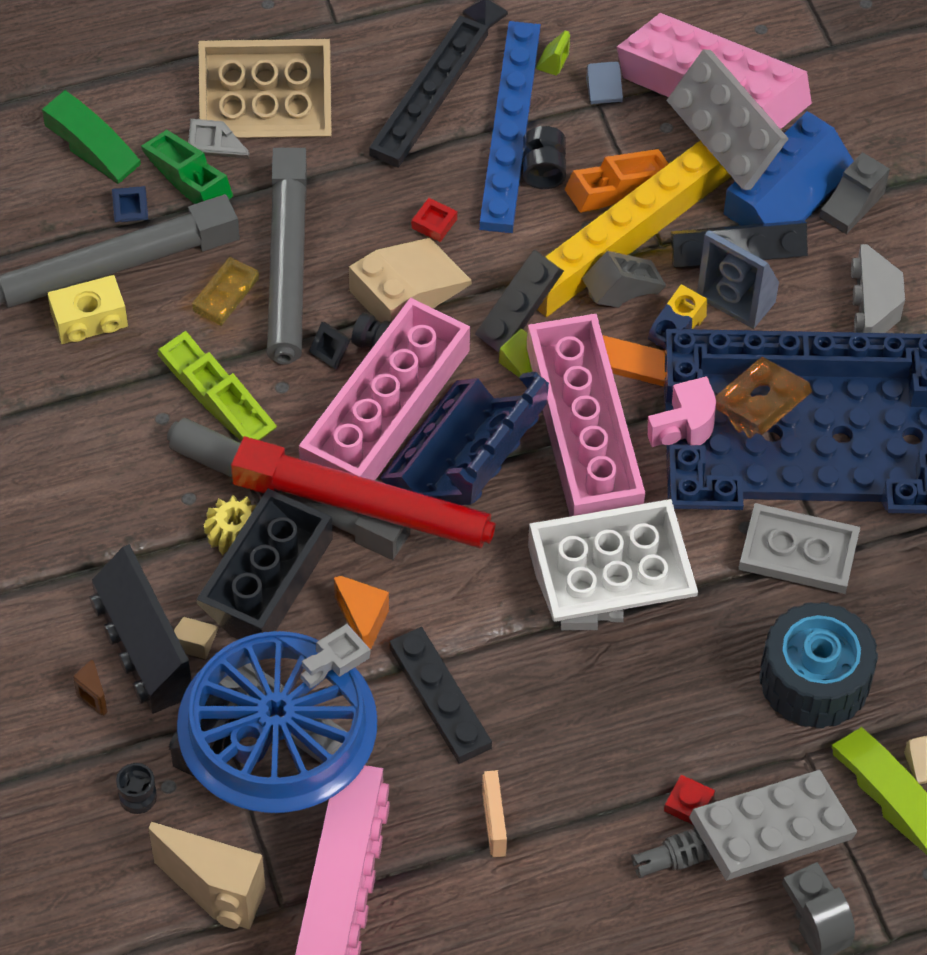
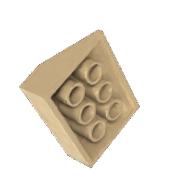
[199,39,332,139]

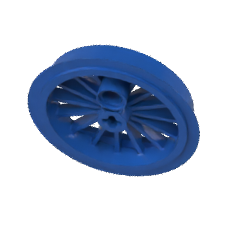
[177,631,377,813]

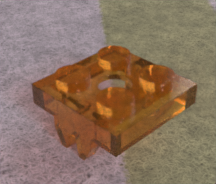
[715,357,812,439]

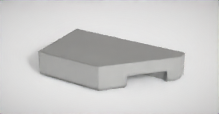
[188,119,250,158]

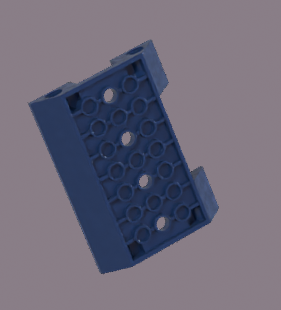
[664,329,927,514]

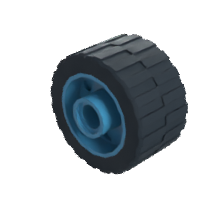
[759,602,878,728]

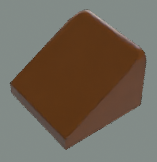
[73,660,107,716]

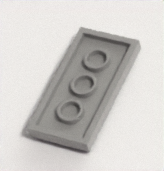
[666,49,789,190]
[689,769,857,881]

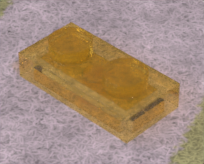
[192,257,259,326]

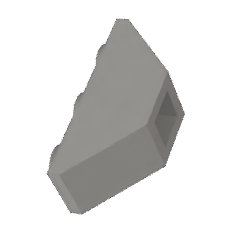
[851,244,905,333]

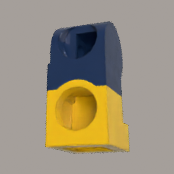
[648,284,707,349]

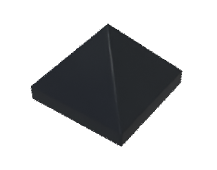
[463,0,508,29]
[308,322,351,369]

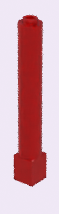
[231,436,496,549]

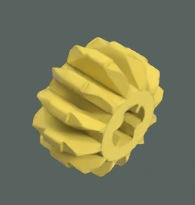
[204,494,257,556]

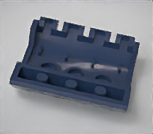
[380,372,549,505]

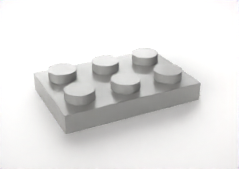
[739,503,860,594]

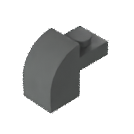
[782,862,855,955]

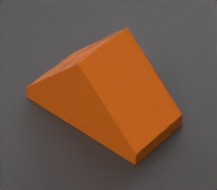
[334,576,389,649]

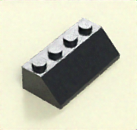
[196,489,333,640]
[89,544,192,714]

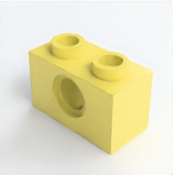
[47,275,128,344]

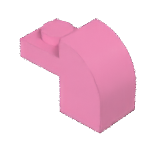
[648,376,716,447]

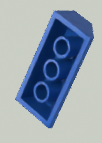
[723,111,854,225]

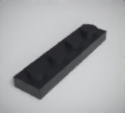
[671,220,808,267]
[389,626,492,764]

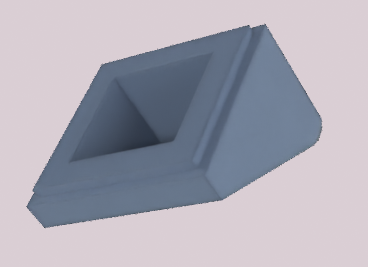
[586,62,623,104]

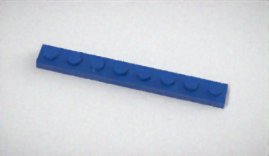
[479,21,541,233]

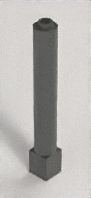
[267,148,307,365]
[0,194,240,309]
[167,418,410,560]

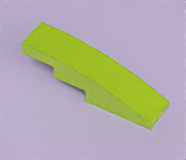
[157,331,277,441]
[832,727,927,855]

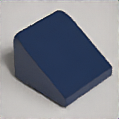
[112,186,148,223]

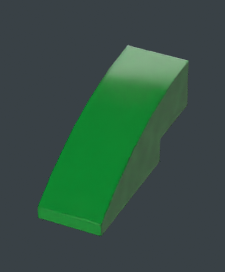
[42,90,141,184]
[141,130,234,204]

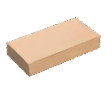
[482,770,507,857]

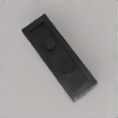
[475,250,564,352]

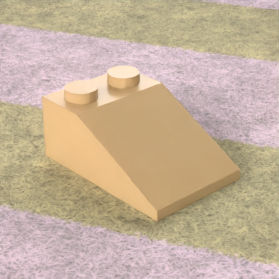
[349,238,472,322]
[149,822,266,929]

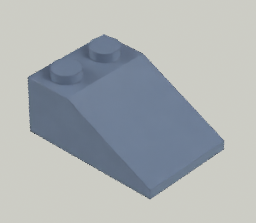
[697,230,779,329]

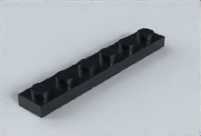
[369,16,488,168]

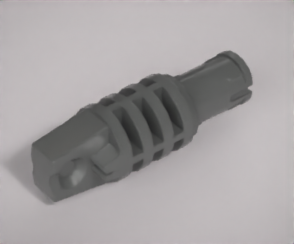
[631,828,713,878]

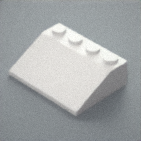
[528,499,698,622]

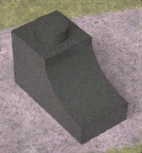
[819,152,890,234]
[582,251,666,308]

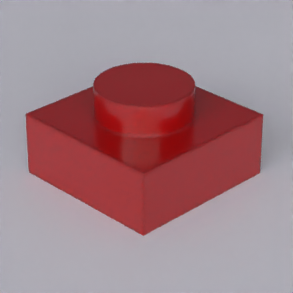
[411,198,458,242]
[664,775,715,825]

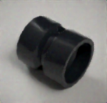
[523,126,566,189]

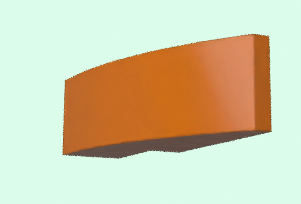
[565,149,669,213]

